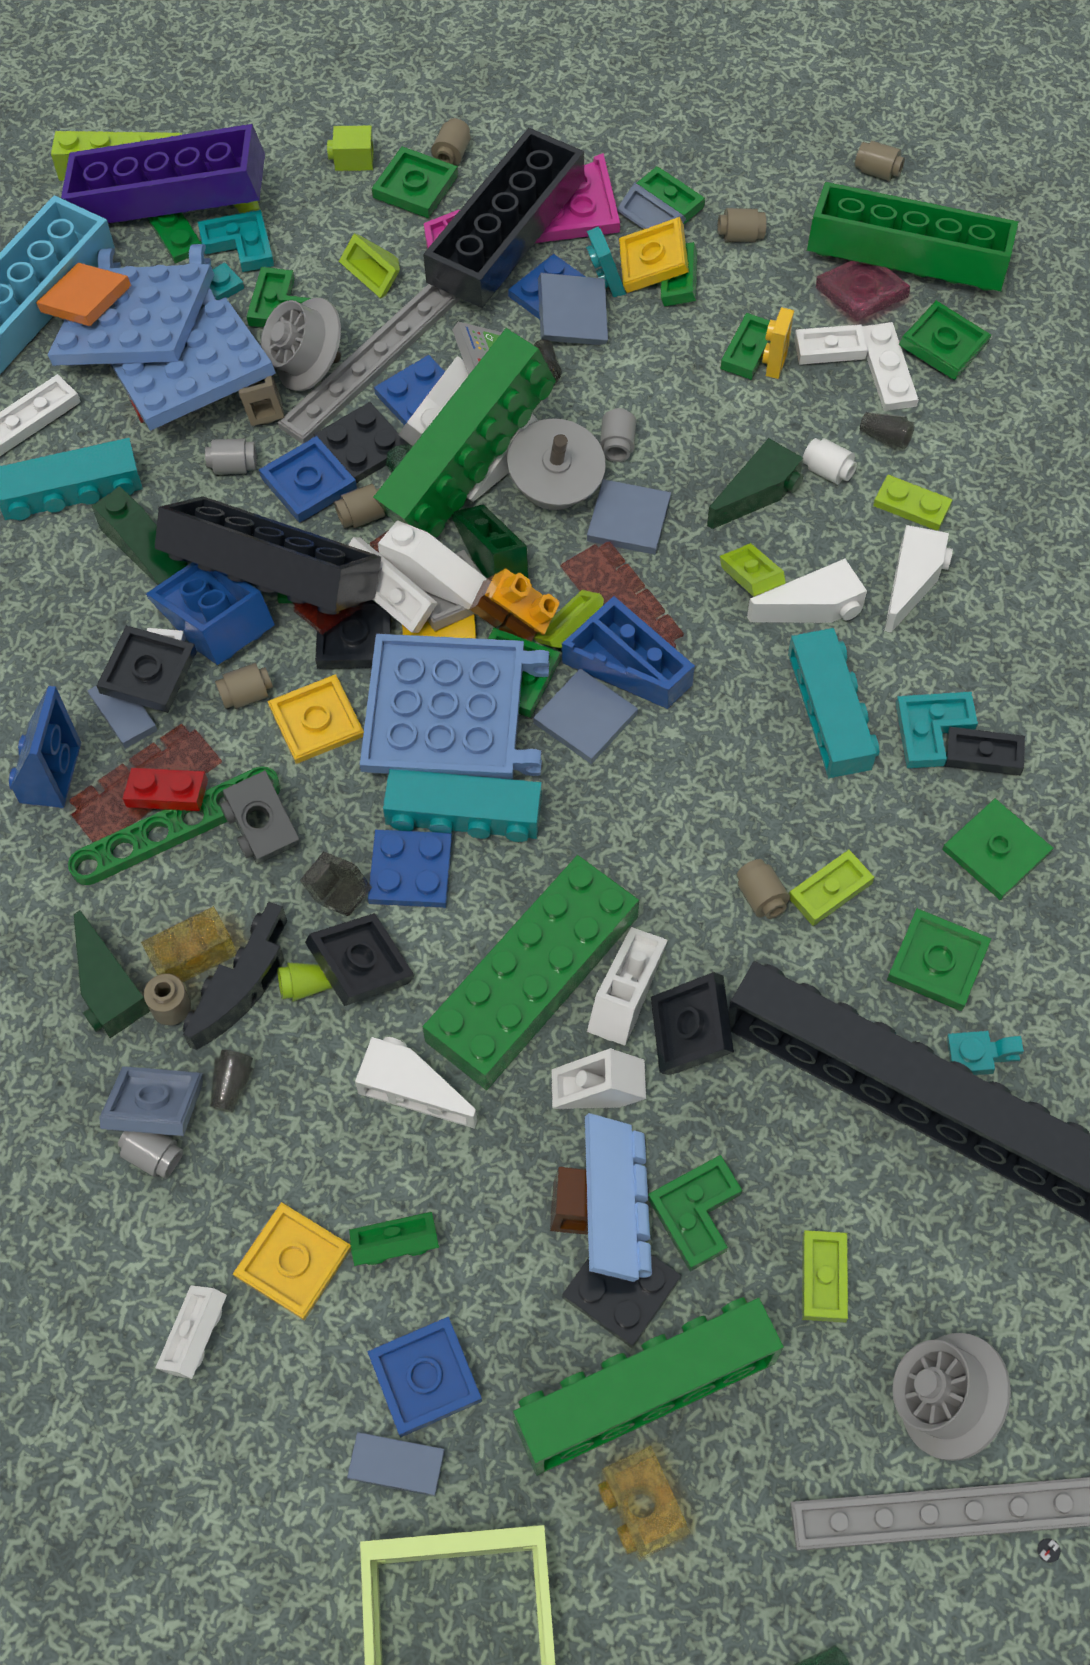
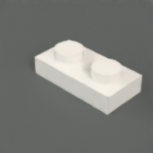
[794,324,867,365]
[155,1285,227,1379]

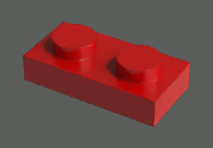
[122,768,208,811]

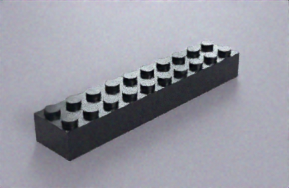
[728,961,1090,1223]

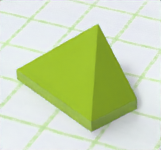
[338,233,400,298]
[533,590,604,648]

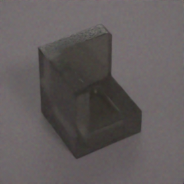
[300,851,372,916]

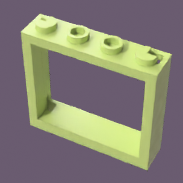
[360,1525,555,1665]

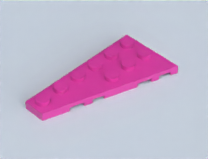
[424,153,620,249]

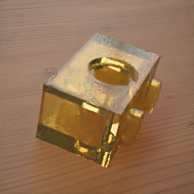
[141,906,237,983]
[597,1446,691,1562]

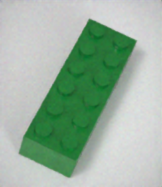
[807,182,1019,292]
[373,328,556,538]
[422,855,639,1091]
[513,1297,784,1476]

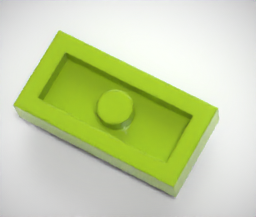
[873,474,953,531]
[719,543,786,597]
[789,850,875,926]
[802,1230,848,1323]

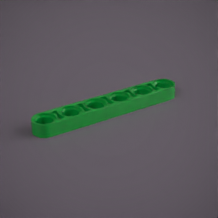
[68,766,281,885]

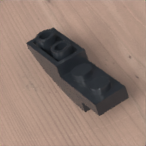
[183,901,287,1050]

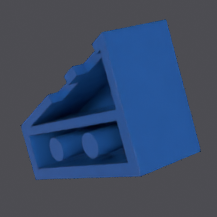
[562,596,695,709]

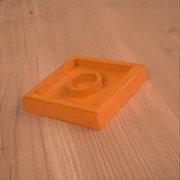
[36,263,131,326]

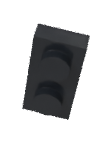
[945,727,1025,776]

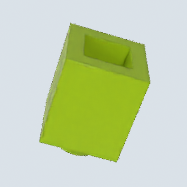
[327,125,374,171]

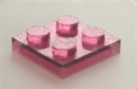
[816,260,910,321]

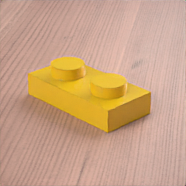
[762,307,794,379]

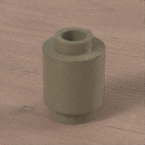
[431,118,471,166]
[855,141,905,181]
[717,208,766,242]
[334,483,385,529]
[215,662,273,709]
[737,859,790,919]
[144,974,191,1026]

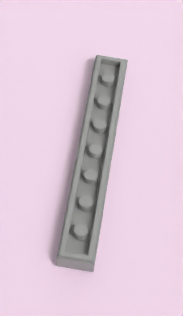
[278,284,460,444]
[790,1477,1090,1551]

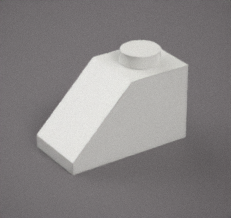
[552,1048,646,1109]

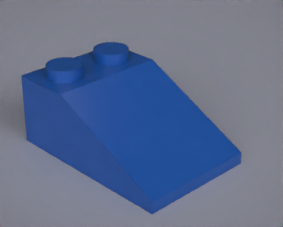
[146,562,275,665]
[9,686,81,808]

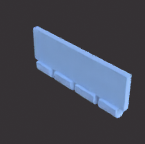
[585,1113,652,1282]

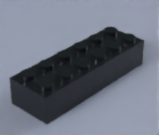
[423,128,584,308]
[155,496,381,614]

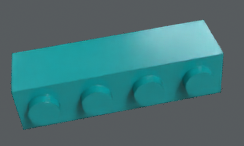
[0,438,143,520]
[788,628,880,779]
[383,769,542,842]

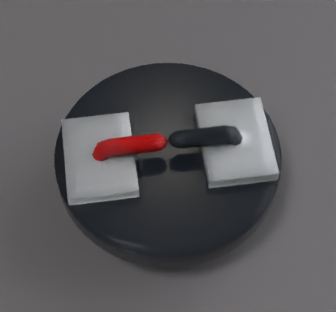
[1037,1538,1061,1563]

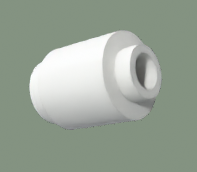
[803,438,857,485]

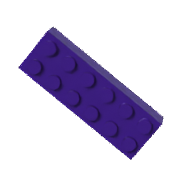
[61,124,265,223]

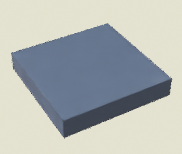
[538,273,608,345]
[587,479,671,555]
[533,669,638,764]
[99,1066,203,1136]

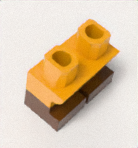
[469,569,559,642]

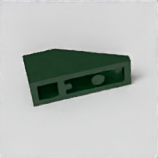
[707,438,804,529]
[92,486,188,585]
[452,504,528,579]
[73,910,150,1038]

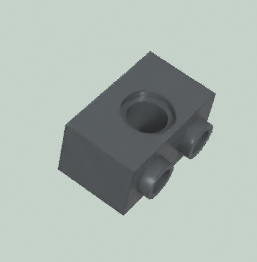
[219,771,299,864]

